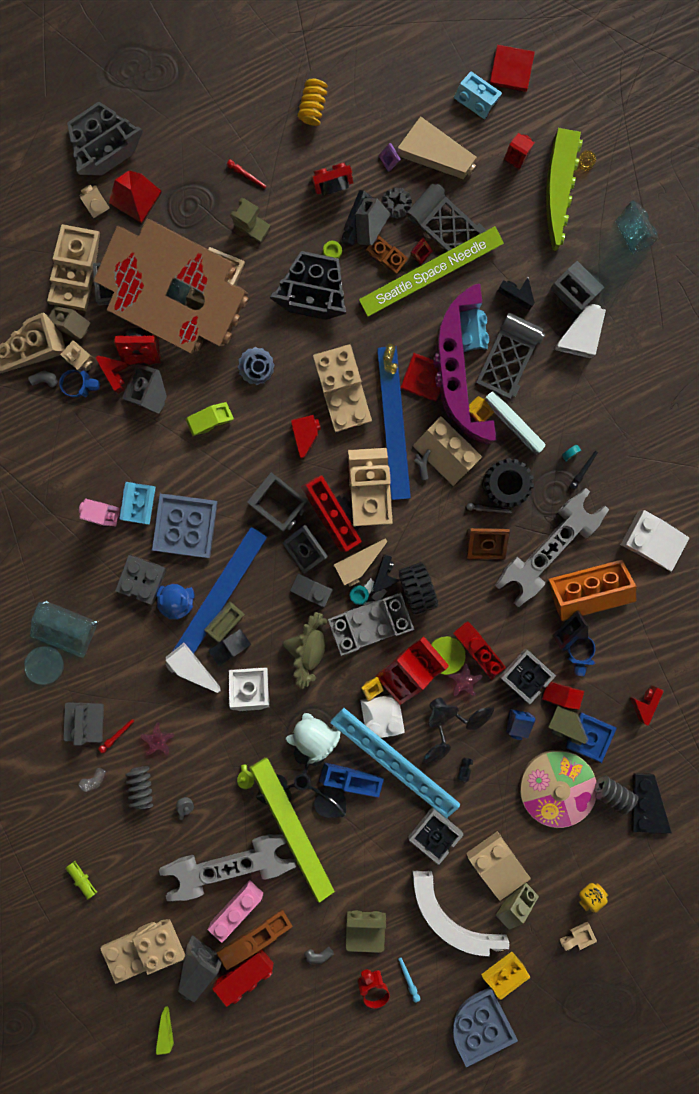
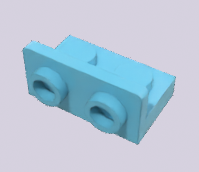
[454,72,502,119]

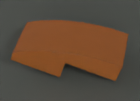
[365,235,409,274]

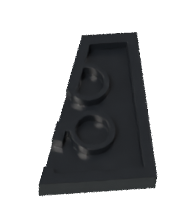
[632,773,672,833]

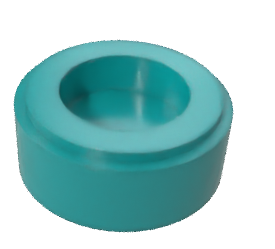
[562,445,582,461]
[350,585,369,605]

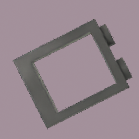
[247,472,308,532]

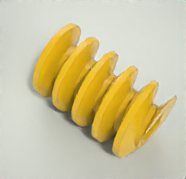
[298,79,328,126]

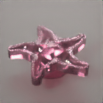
[448,664,482,696]
[141,723,175,755]

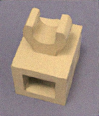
[60,341,95,372]

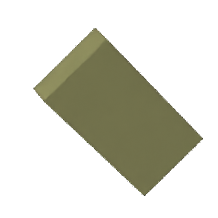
[204,601,245,643]

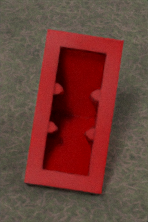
[542,682,584,710]

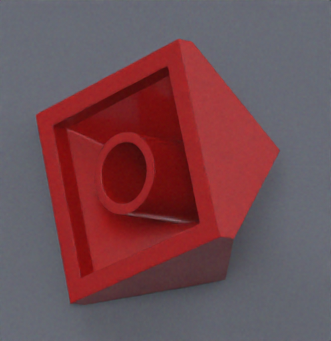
[109,171,162,224]

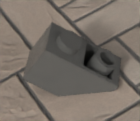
[355,198,390,245]

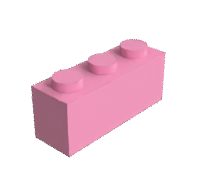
[79,499,121,526]
[208,880,263,943]

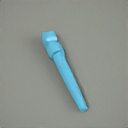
[398,958,421,1003]

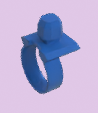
[59,370,100,398]
[567,637,596,676]

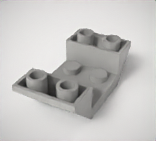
[328,593,414,656]

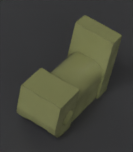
[230,198,271,243]

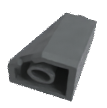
[178,935,221,1002]

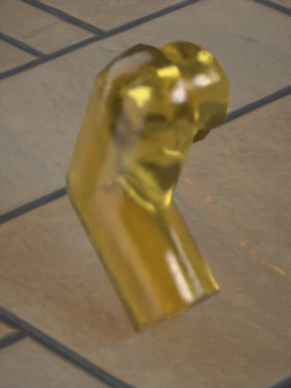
[383,344,398,374]

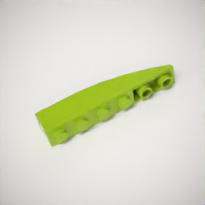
[546,128,583,251]

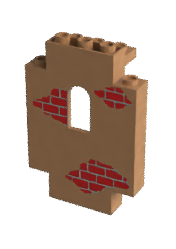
[94,219,249,353]

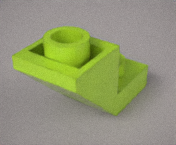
[185,402,234,436]

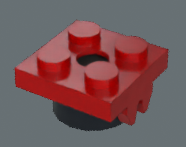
[310,162,354,196]
[114,328,161,365]

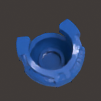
[157,584,195,620]

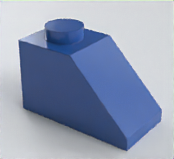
[506,709,535,740]

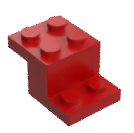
[376,636,449,705]

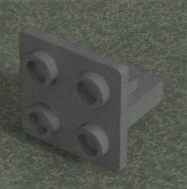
[64,702,104,745]

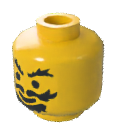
[579,883,608,913]

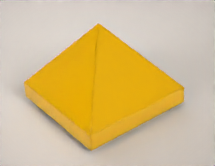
[362,677,384,701]

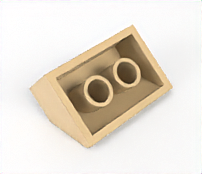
[413,417,482,486]

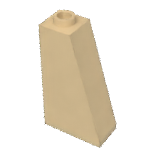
[397,117,477,179]

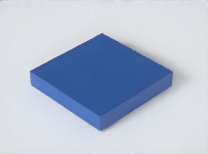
[565,712,617,763]

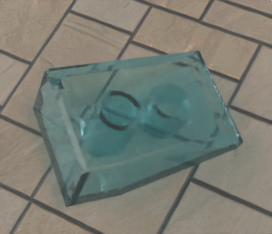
[615,200,658,255]

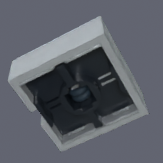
[499,649,556,704]
[408,807,463,865]

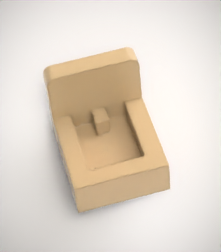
[79,185,109,218]

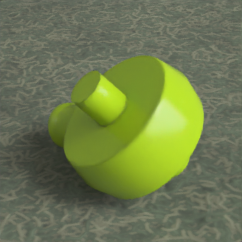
[237,764,254,789]

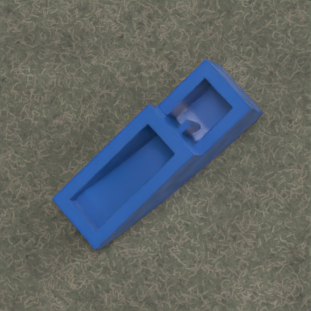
[319,763,384,797]

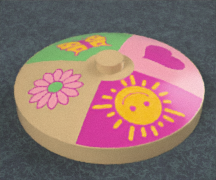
[520,750,596,828]

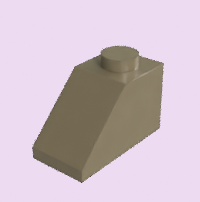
[48,306,90,339]

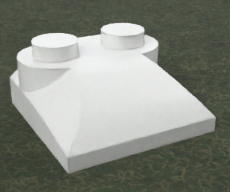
[229,668,269,711]
[361,695,405,738]

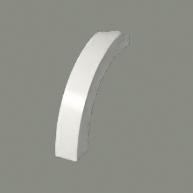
[413,871,509,956]

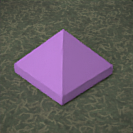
[378,143,401,171]

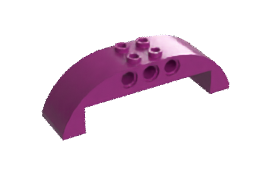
[433,284,496,445]

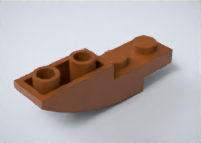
[216,909,293,970]

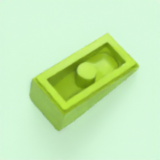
[156,1006,174,1055]

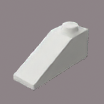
[165,643,220,693]

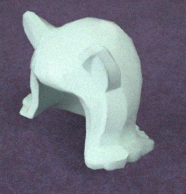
[286,713,341,764]

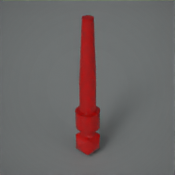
[227,159,267,189]
[98,719,134,753]

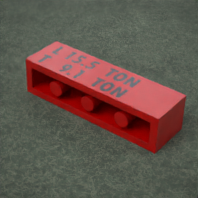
[301,475,362,552]

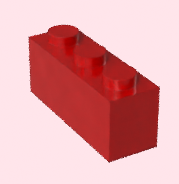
[212,949,274,1007]

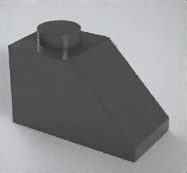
[290,574,333,607]

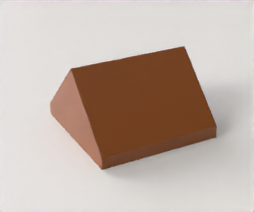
[467,528,510,559]

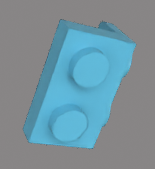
[460,309,489,352]
[120,482,156,525]

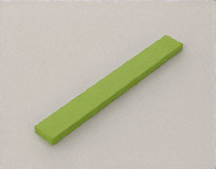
[249,758,335,903]

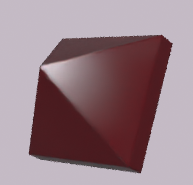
[410,238,433,265]

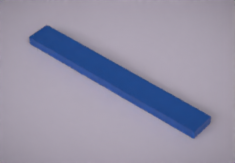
[377,346,411,500]
[173,527,268,654]

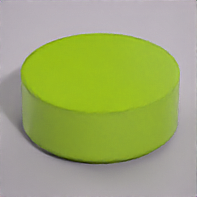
[323,241,342,258]

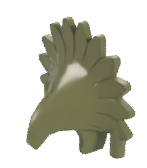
[283,612,327,689]

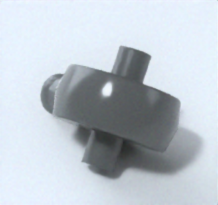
[176,797,194,820]

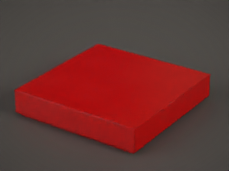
[490,45,535,92]
[401,353,449,402]

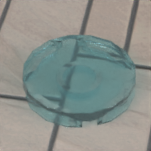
[24,646,64,684]

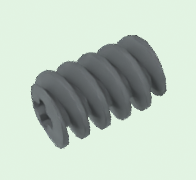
[125,766,154,809]
[595,776,638,815]

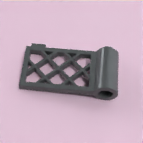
[406,184,487,252]
[476,313,545,399]

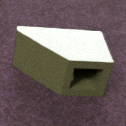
[549,706,588,746]
[496,883,539,929]

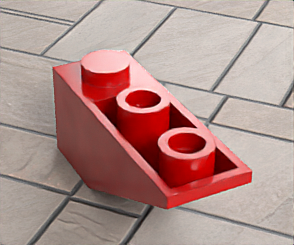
[453,621,506,680]

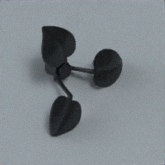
[422,697,494,764]
[256,747,347,818]

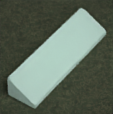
[485,391,545,454]

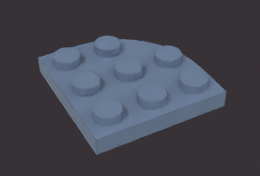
[453,987,518,1067]

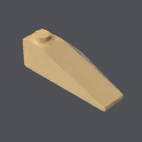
[0,313,66,373]

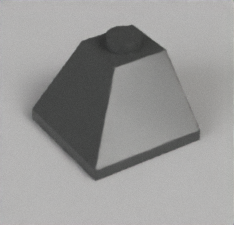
[122,364,167,414]

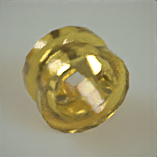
[578,150,596,171]

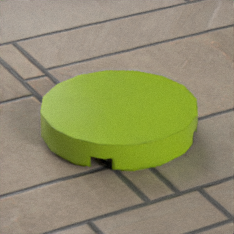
[431,636,466,675]

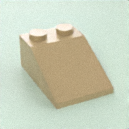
[467,831,531,901]

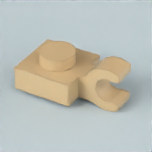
[559,922,597,951]

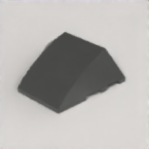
[67,102,143,175]

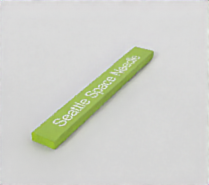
[359,226,504,317]

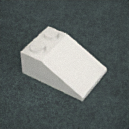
[620,510,689,572]

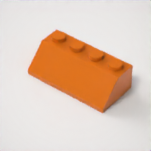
[549,560,636,621]

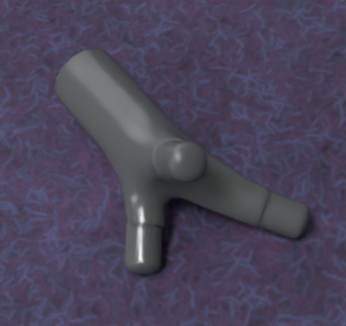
[414,450,431,480]

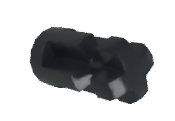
[458,758,473,782]

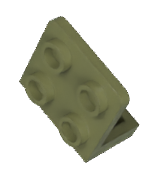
[346,910,386,952]

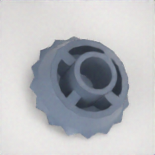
[238,347,275,385]

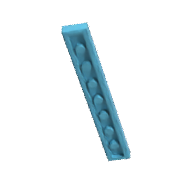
[330,708,460,818]

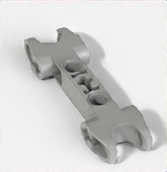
[494,488,609,607]
[159,834,297,901]

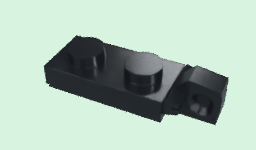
[341,190,373,245]

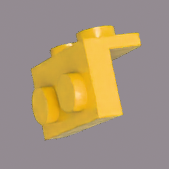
[481,952,530,1000]

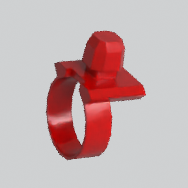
[357,969,390,1008]

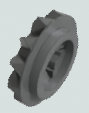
[381,187,412,218]

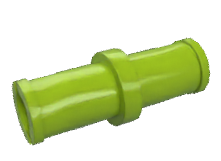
[65,861,97,900]

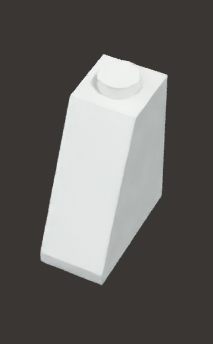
[554,304,606,358]

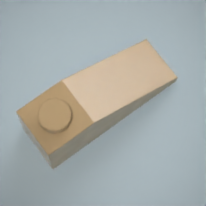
[334,538,387,587]

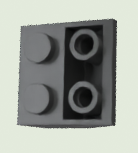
[550,261,604,315]

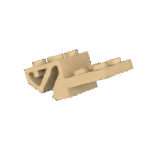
[313,344,372,432]
[348,448,393,526]
[100,919,185,984]

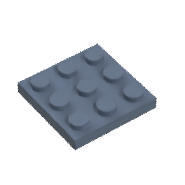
[152,493,218,558]

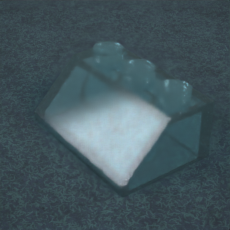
[30,601,98,658]

